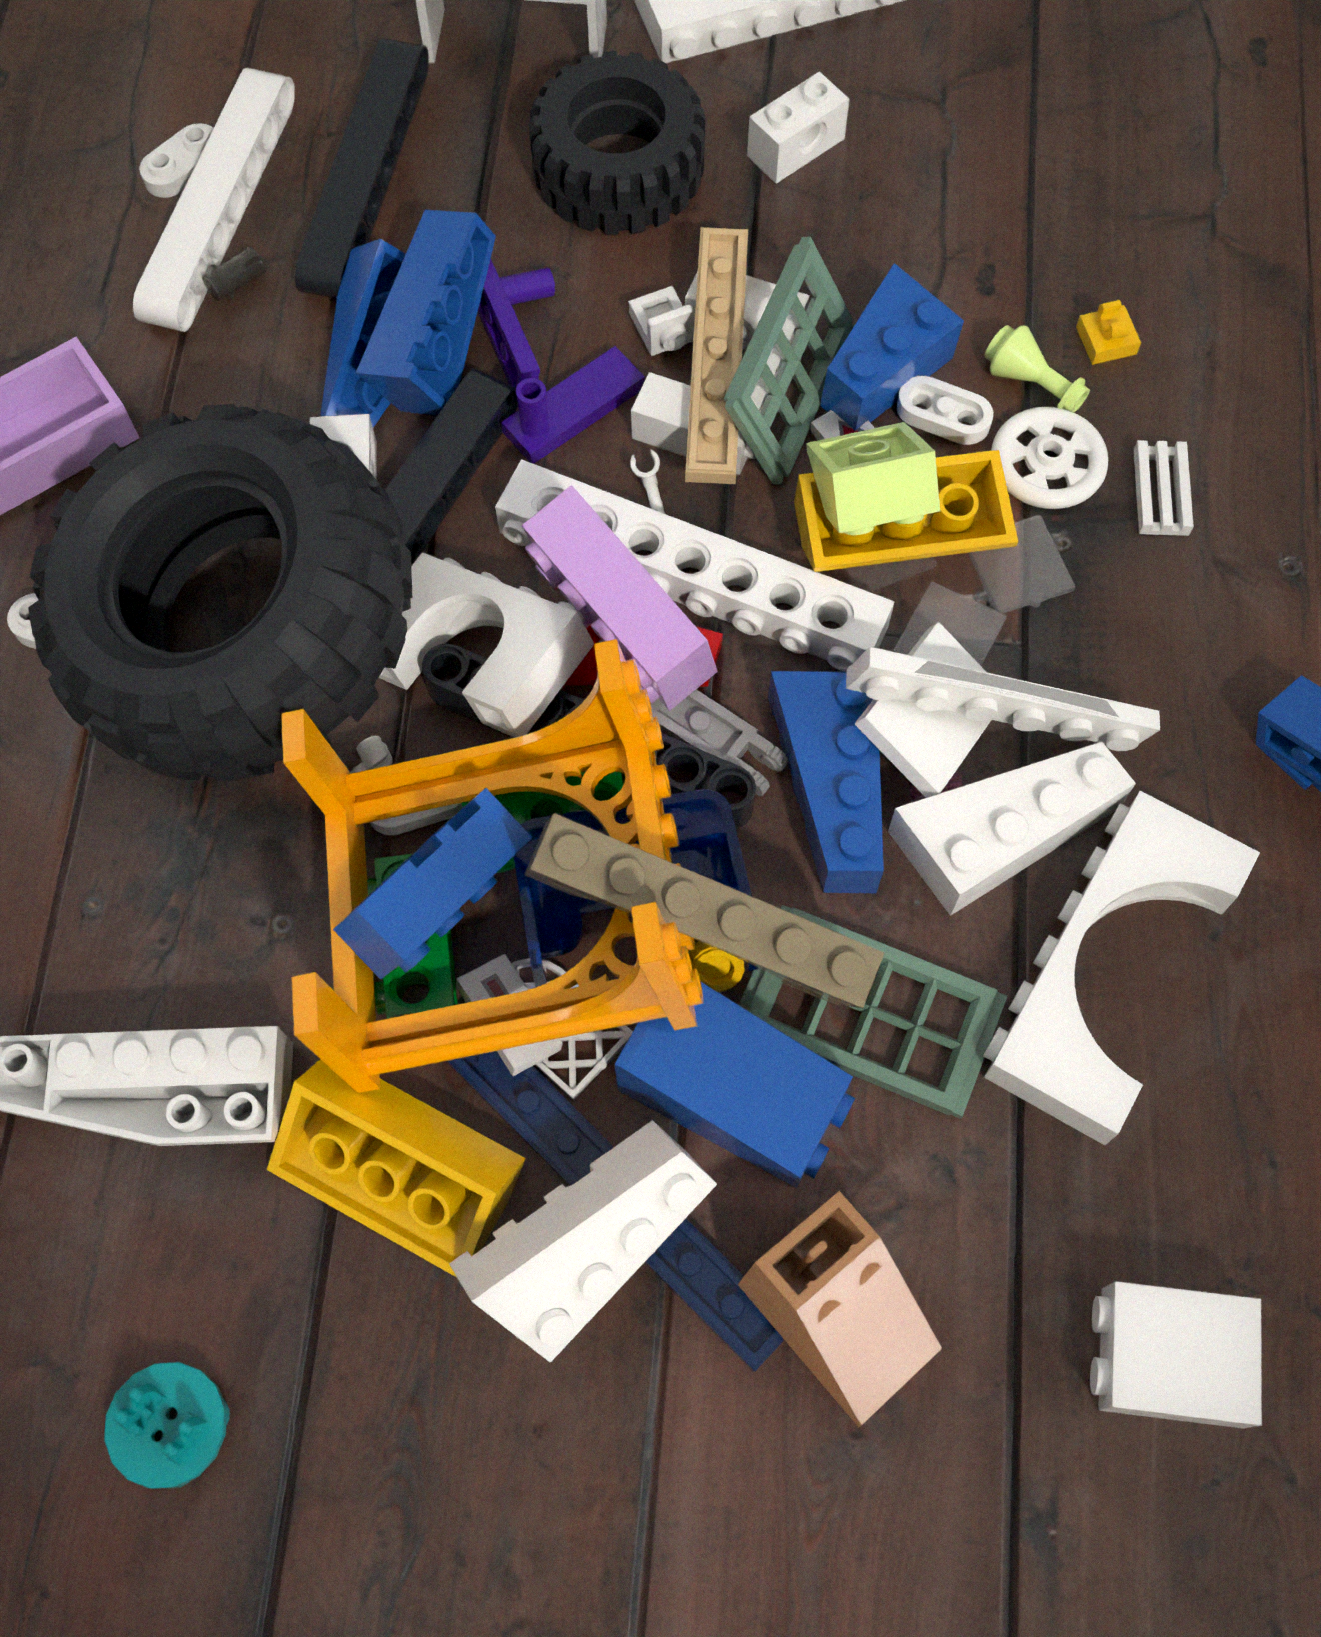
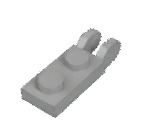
[650,689,789,796]

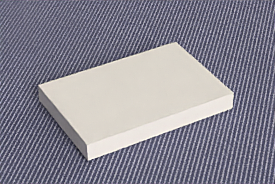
[855,621,991,798]

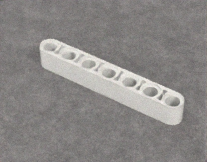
[133,68,295,332]

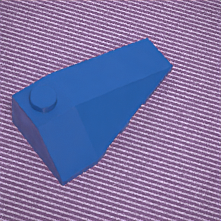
[320,239,406,427]

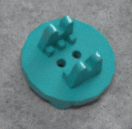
[104,1362,230,1489]

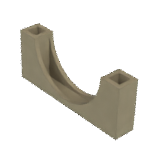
[524,813,884,1008]

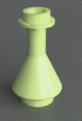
[985,325,1090,412]

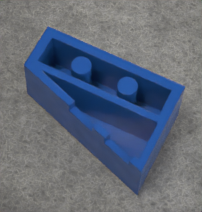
[820,263,964,431]
[1256,675,1321,792]
[333,788,533,979]

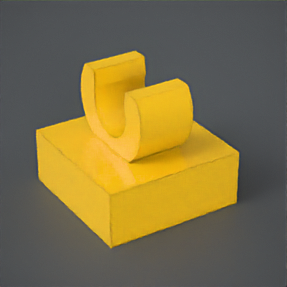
[1076,300,1141,365]

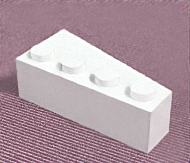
[888,742,1136,916]
[449,1120,717,1363]

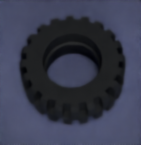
[528,51,705,236]

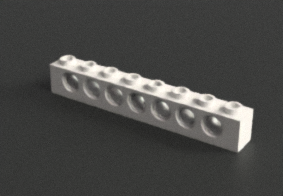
[495,459,894,672]

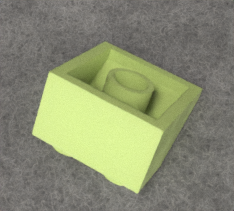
[806,422,940,535]

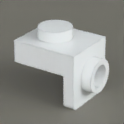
[629,286,695,356]

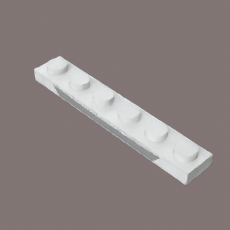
[846,647,1160,751]

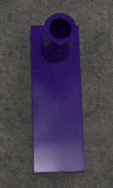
[478,259,555,387]
[501,346,645,464]

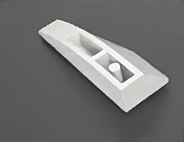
[0,1026,293,1146]

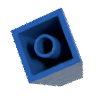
[615,982,855,1188]

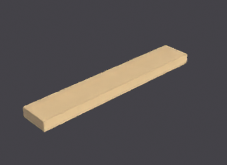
[685,227,748,484]

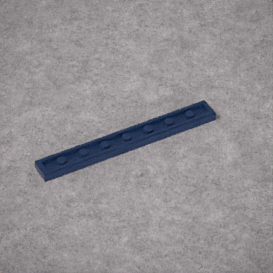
[446,1051,784,1373]

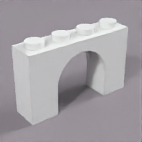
[631,271,810,475]
[379,552,594,738]

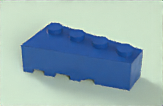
[356,210,496,416]
[768,671,884,893]

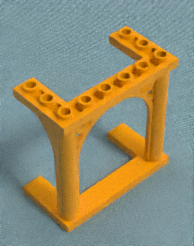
[281,639,704,1093]

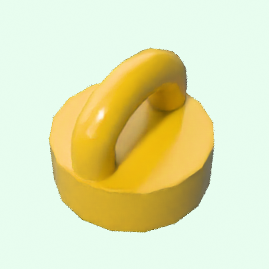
[689,941,745,992]

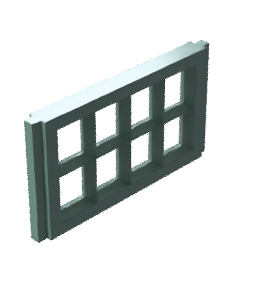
[724,237,854,484]
[739,905,1008,1119]

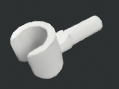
[630,449,665,514]
[350,736,393,774]

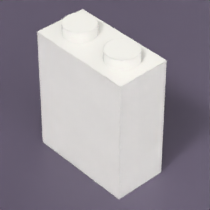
[1090,1281,1261,1428]

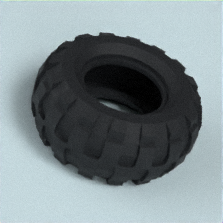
[28,404,413,781]

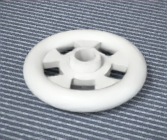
[991,407,1108,509]

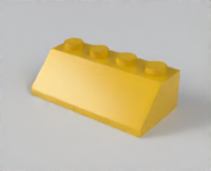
[794,450,1018,572]
[267,1059,526,1277]

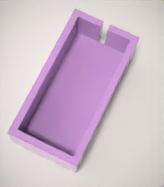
[0,337,139,515]
[522,485,718,711]

